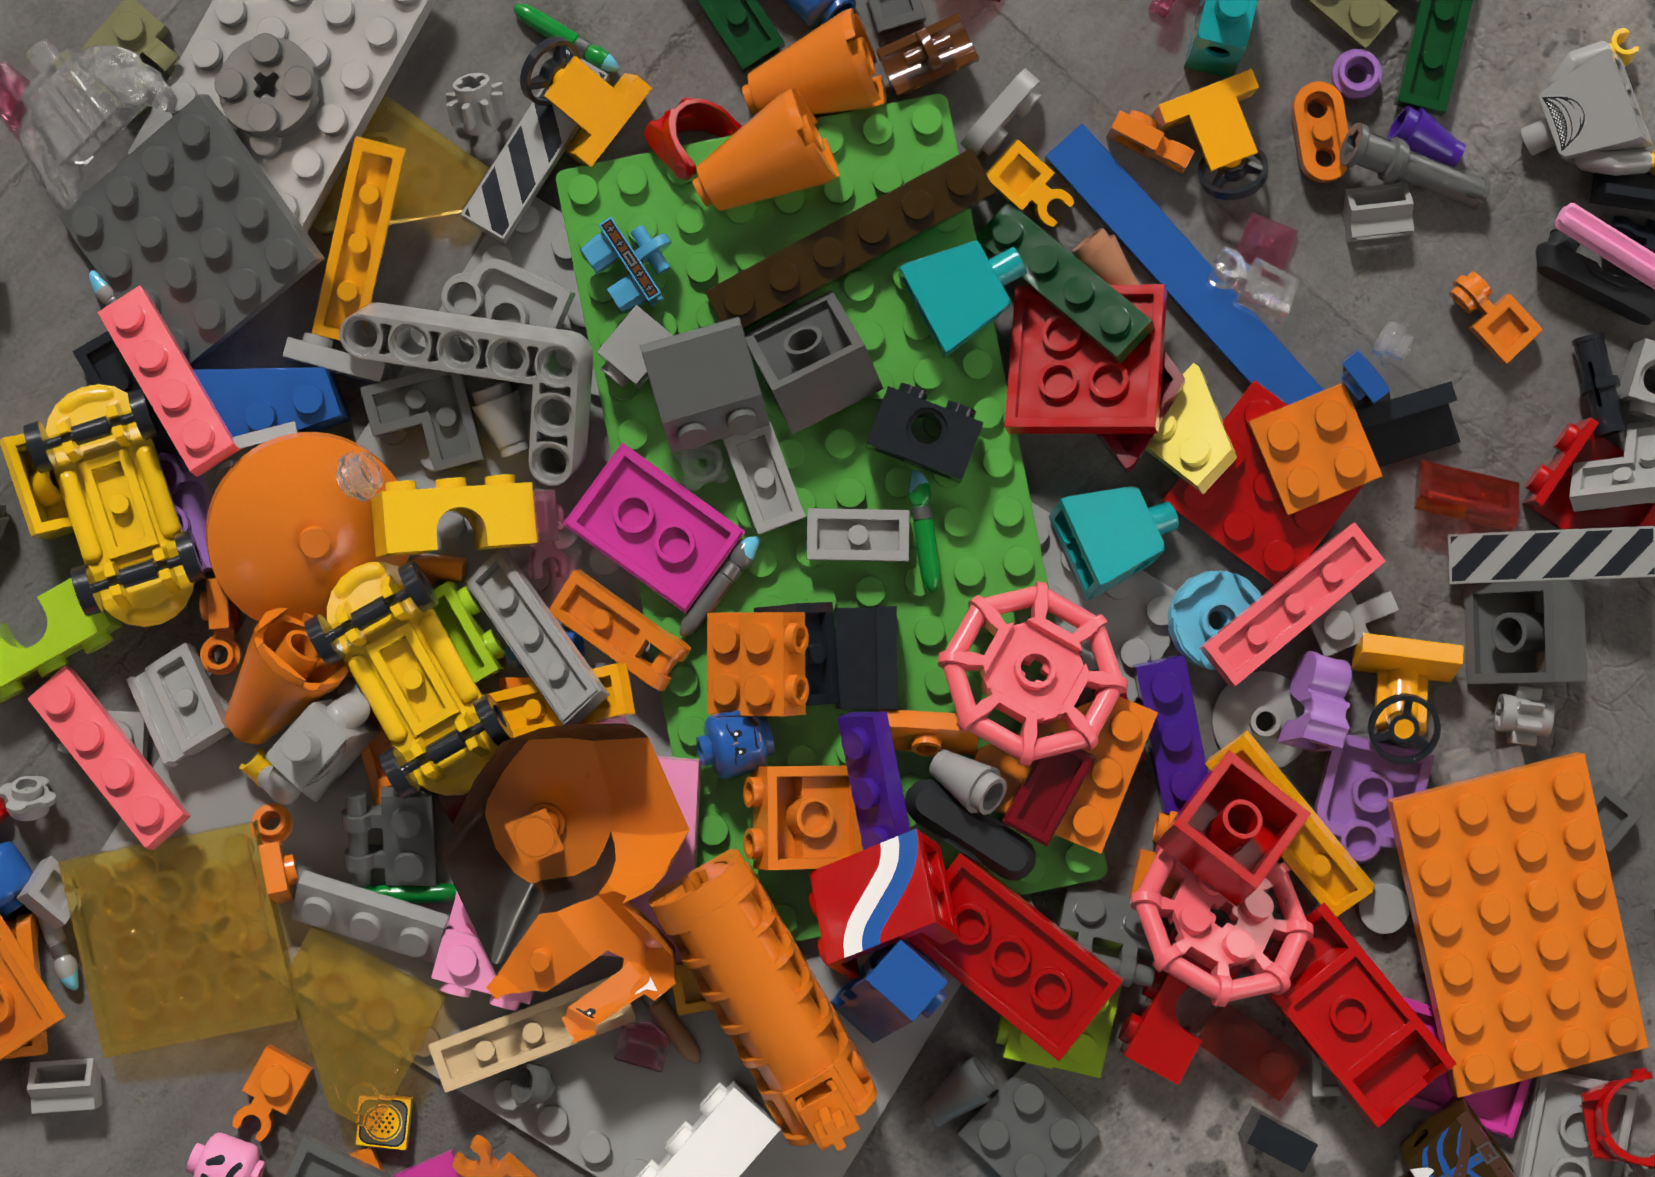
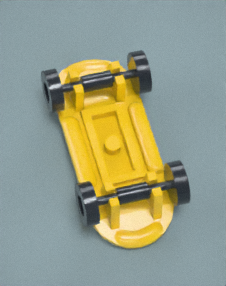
[23,384,207,627]
[304,560,513,799]

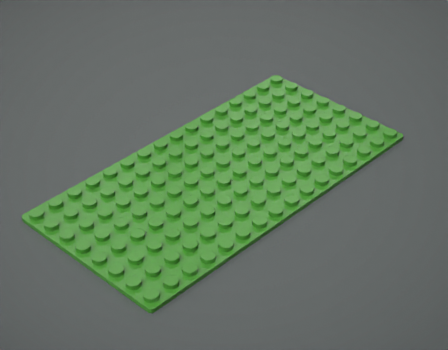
[556,94,1107,942]

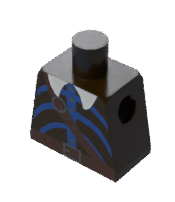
[1399,1096,1518,1177]

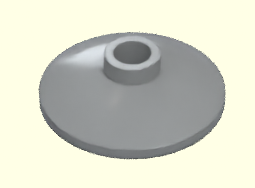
[1212,671,1305,768]

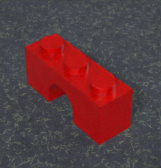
[1118,928,1242,1085]

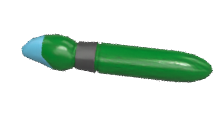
[513,3,619,72]
[908,470,941,594]

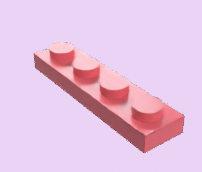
[97,285,240,477]
[1199,522,1386,687]
[28,665,191,850]

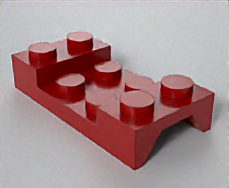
[1241,902,1457,1129]

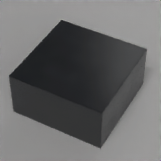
[1238,1106,1318,1173]

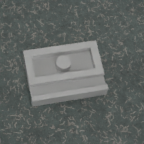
[126,643,232,768]

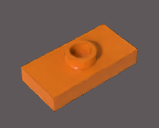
[878,709,979,757]

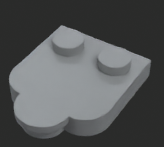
[441,259,576,385]

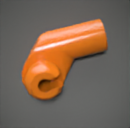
[413,553,467,586]

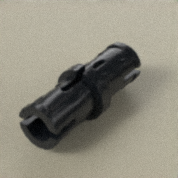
[1572,333,1628,438]

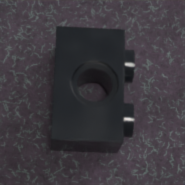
[865,383,984,483]

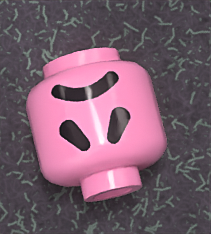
[186,1133,266,1177]

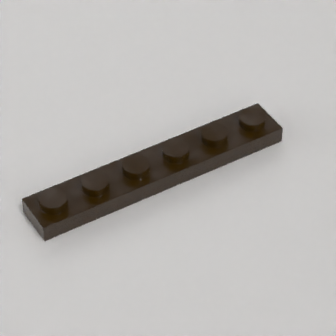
[705,148,996,330]

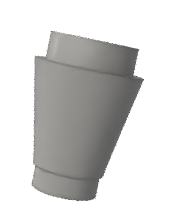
[472,381,529,458]
[929,749,1007,815]

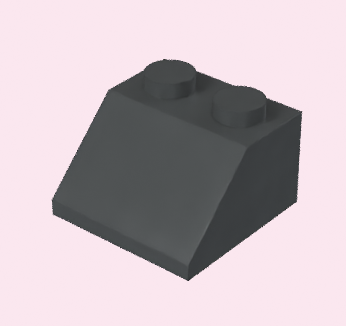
[744,290,884,434]
[640,317,770,453]
[1464,580,1587,684]

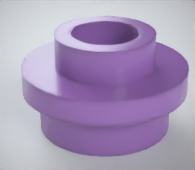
[1331,49,1382,100]

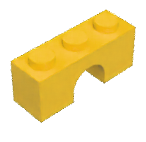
[371,474,537,557]

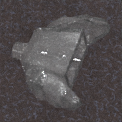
[20,39,179,212]

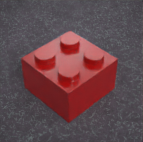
[1156,750,1311,907]

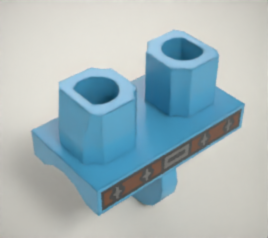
[581,217,672,314]

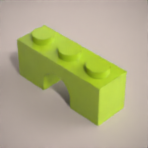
[0,578,122,703]

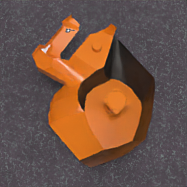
[442,723,690,1044]

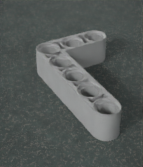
[339,302,593,486]

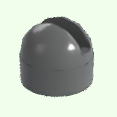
[510,1063,555,1105]

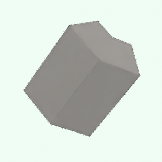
[1343,182,1414,242]
[27,1058,103,1114]

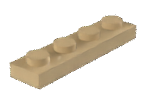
[428,974,637,1093]

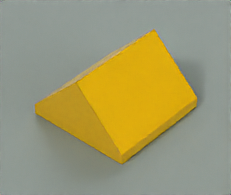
[0,429,74,540]

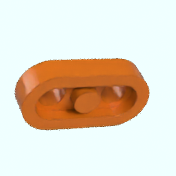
[1291,81,1349,183]

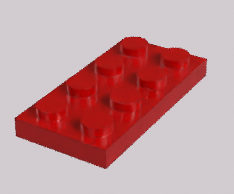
[907,852,1124,1062]

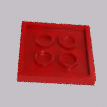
[1004,284,1167,434]
[1162,380,1366,585]

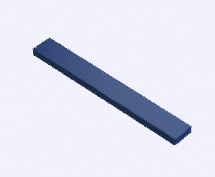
[1044,123,1324,405]

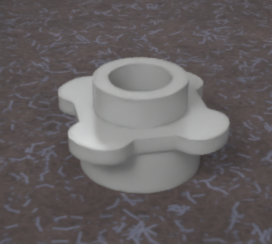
[0,776,57,821]

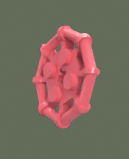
[938,581,1128,766]
[1130,845,1314,1007]

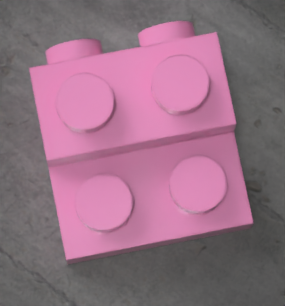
[431,892,536,1011]

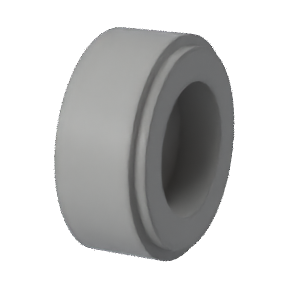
[1356,882,1410,934]

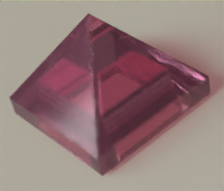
[0,62,36,130]
[1233,212,1298,277]
[614,1021,671,1072]

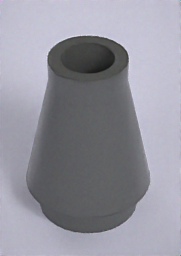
[921,1056,998,1128]

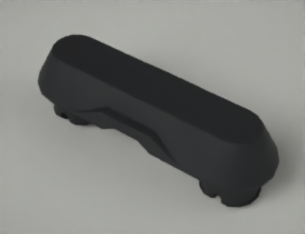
[1535,229,1655,325]
[905,779,1036,880]

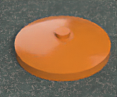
[205,432,410,621]

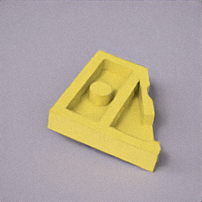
[1145,363,1237,494]

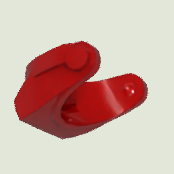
[643,97,742,181]
[1580,1068,1655,1169]

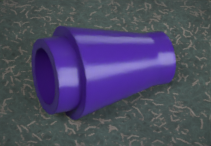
[1387,106,1466,167]

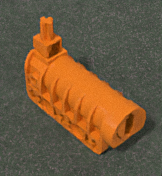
[648,849,877,1152]

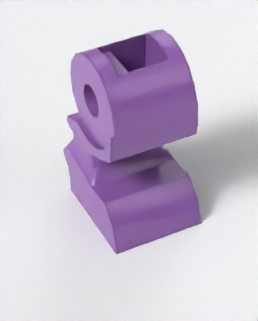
[1278,651,1352,753]

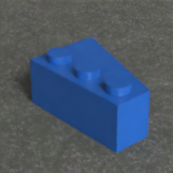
[194,367,351,437]
[830,939,948,1043]

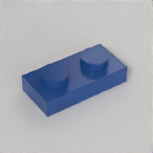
[1341,348,1390,403]

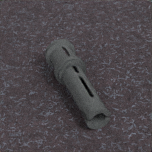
[1339,122,1490,210]

